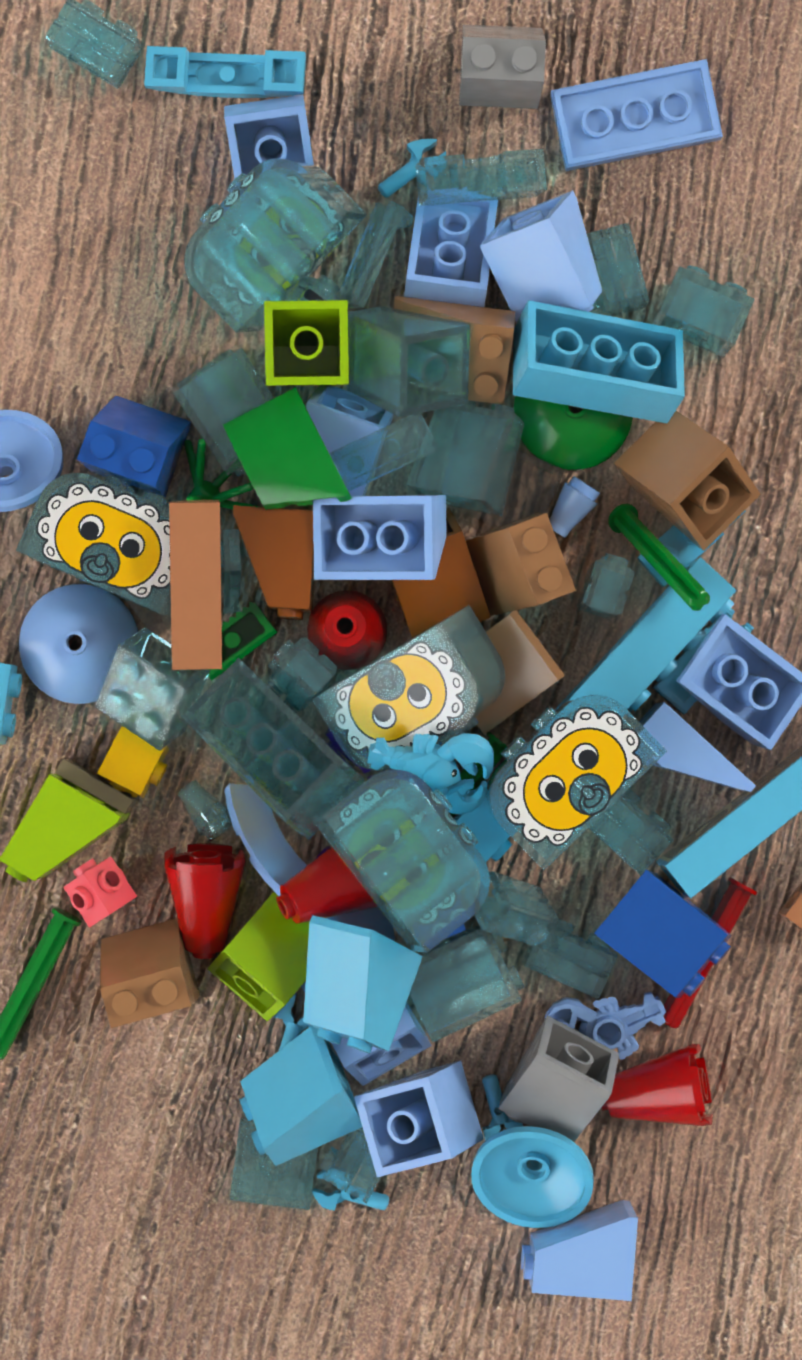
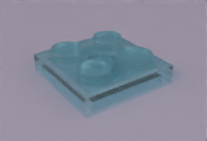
[230,1117,318,1210]

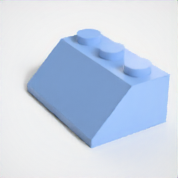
[313,495,446,580]

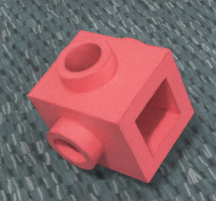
[63,856,137,928]

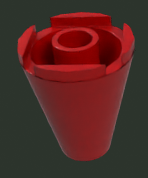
[307,590,387,670]
[164,843,245,959]
[277,844,395,924]
[601,1044,713,1126]

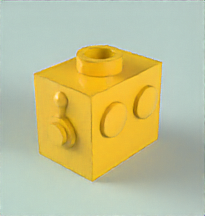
[97,723,169,799]

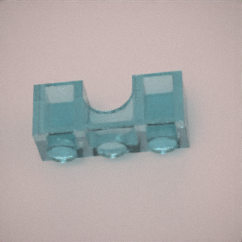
[415,149,547,206]

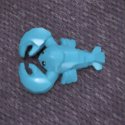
[367,733,494,814]

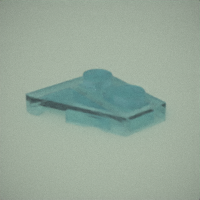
[220,529,241,614]

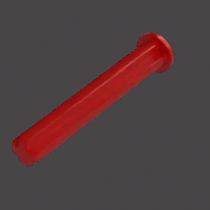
[663,877,758,1029]

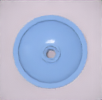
[0,410,63,512]
[19,584,140,704]

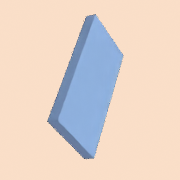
[550,59,723,171]

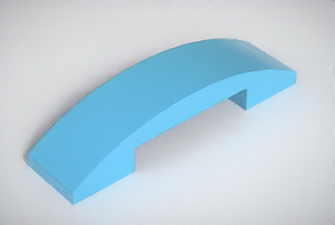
[144,46,306,98]

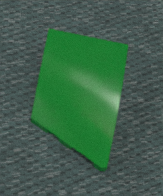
[223,387,352,510]

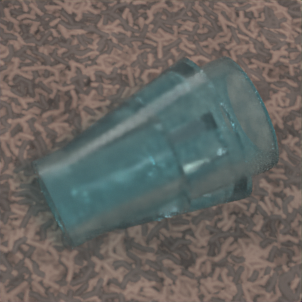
[177,780,232,841]

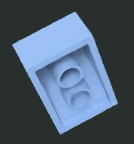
[224,94,316,220]
[404,187,498,307]
[676,614,802,750]
[632,702,756,792]

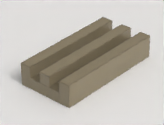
[55,758,137,814]

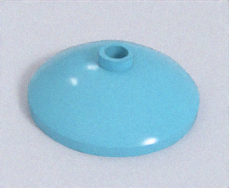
[471,1126,594,1228]

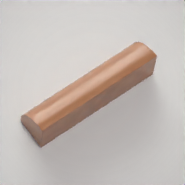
[169,500,222,670]

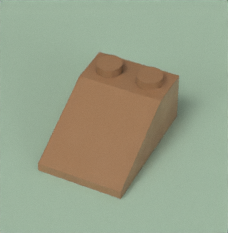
[386,296,516,405]

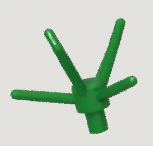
[184,439,260,510]

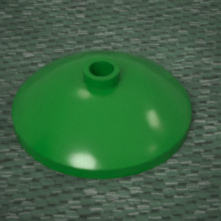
[513,396,633,471]

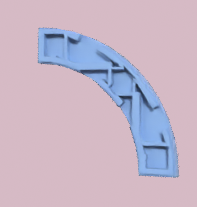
[224,783,395,941]

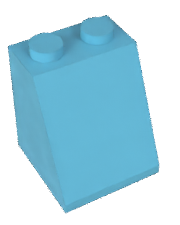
[303,915,423,1054]
[239,1026,362,1166]

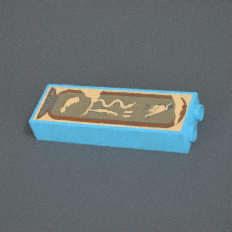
[656,746,802,898]

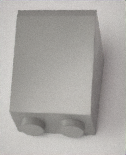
[459,24,546,109]
[498,1015,619,1142]

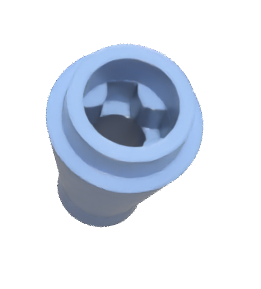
[549,476,600,538]

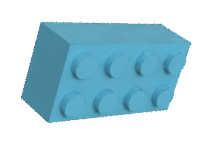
[513,300,685,424]

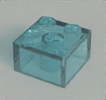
[652,265,755,357]
[95,627,210,751]

